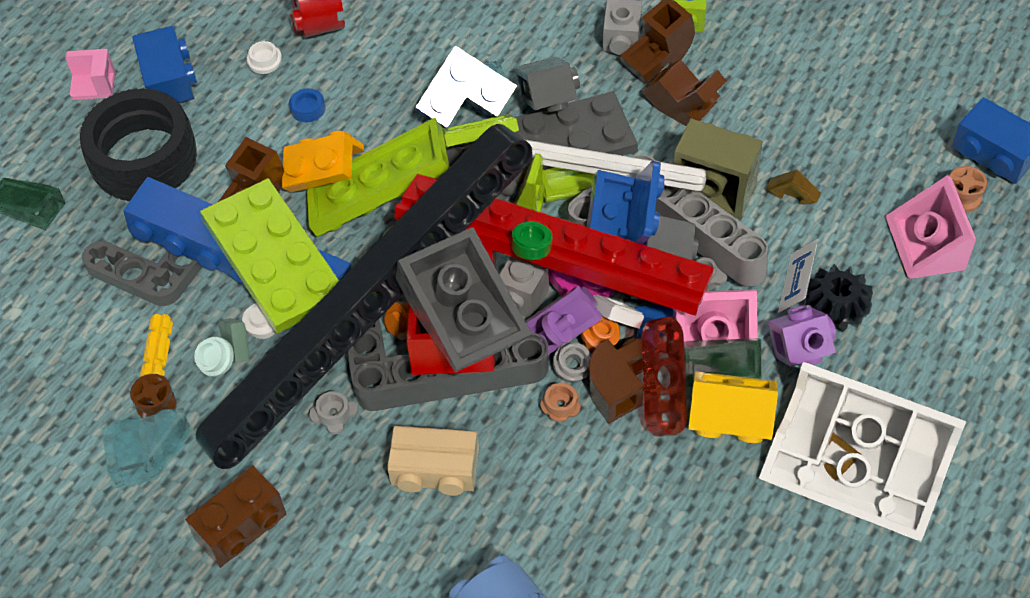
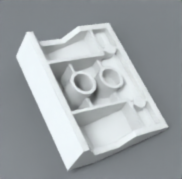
[759,362,966,542]

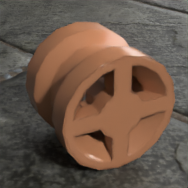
[949,166,987,213]

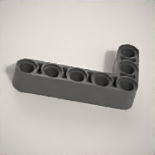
[348,319,549,411]

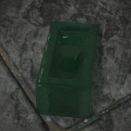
[0,177,66,230]
[675,338,761,387]

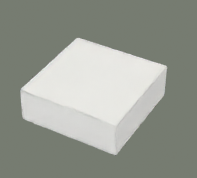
[593,294,644,329]

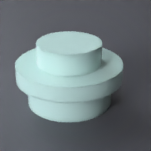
[194,337,234,377]

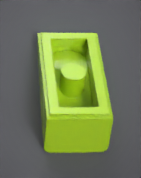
[514,153,544,212]

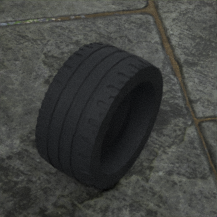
[80,88,197,201]

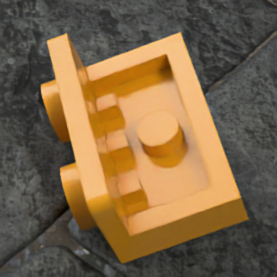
[282,131,364,193]

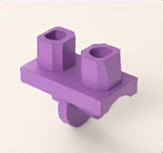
[526,285,603,355]

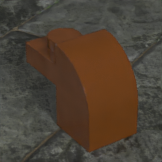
[620,0,695,84]
[642,59,727,126]
[217,137,284,203]
[589,332,660,424]

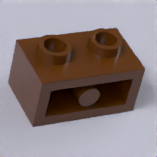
[185,466,287,568]

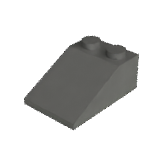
[396,227,532,372]

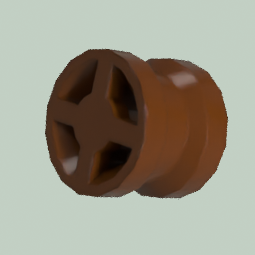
[130,374,177,423]

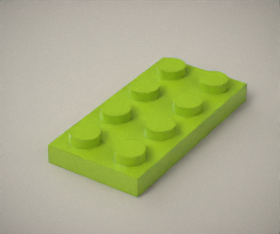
[307,117,450,237]
[200,178,339,334]

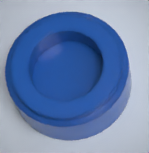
[289,88,326,123]

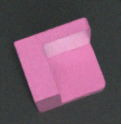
[65,49,116,100]

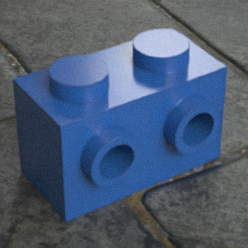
[132,25,197,103]
[952,97,1030,184]

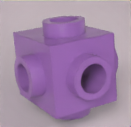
[768,305,836,367]

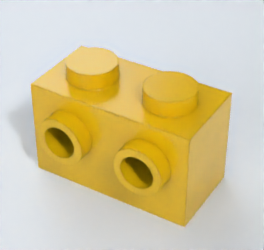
[688,371,778,443]

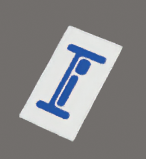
[778,239,818,313]

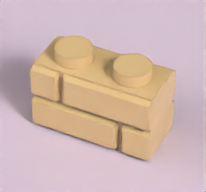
[388,426,479,496]

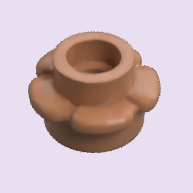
[541,383,581,422]

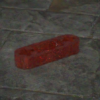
[642,317,687,437]

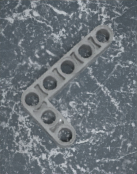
[568,155,768,286]

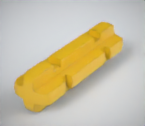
[140,314,173,377]

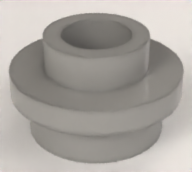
[553,342,592,382]

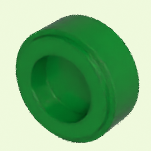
[511,221,552,260]

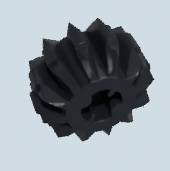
[804,263,873,333]

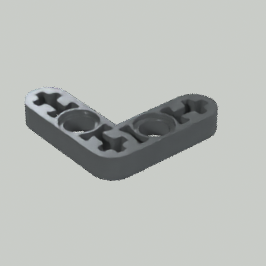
[82,241,202,306]

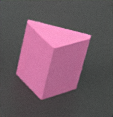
[885,175,976,279]
[673,289,758,372]

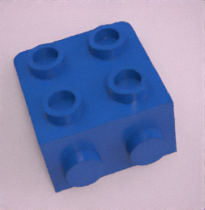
[587,161,665,245]

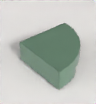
[218,318,250,363]

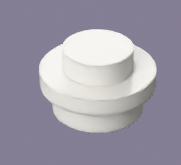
[247,41,282,74]
[242,303,276,339]

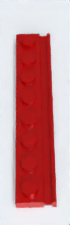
[394,174,714,316]

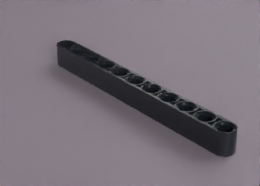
[195,124,532,469]

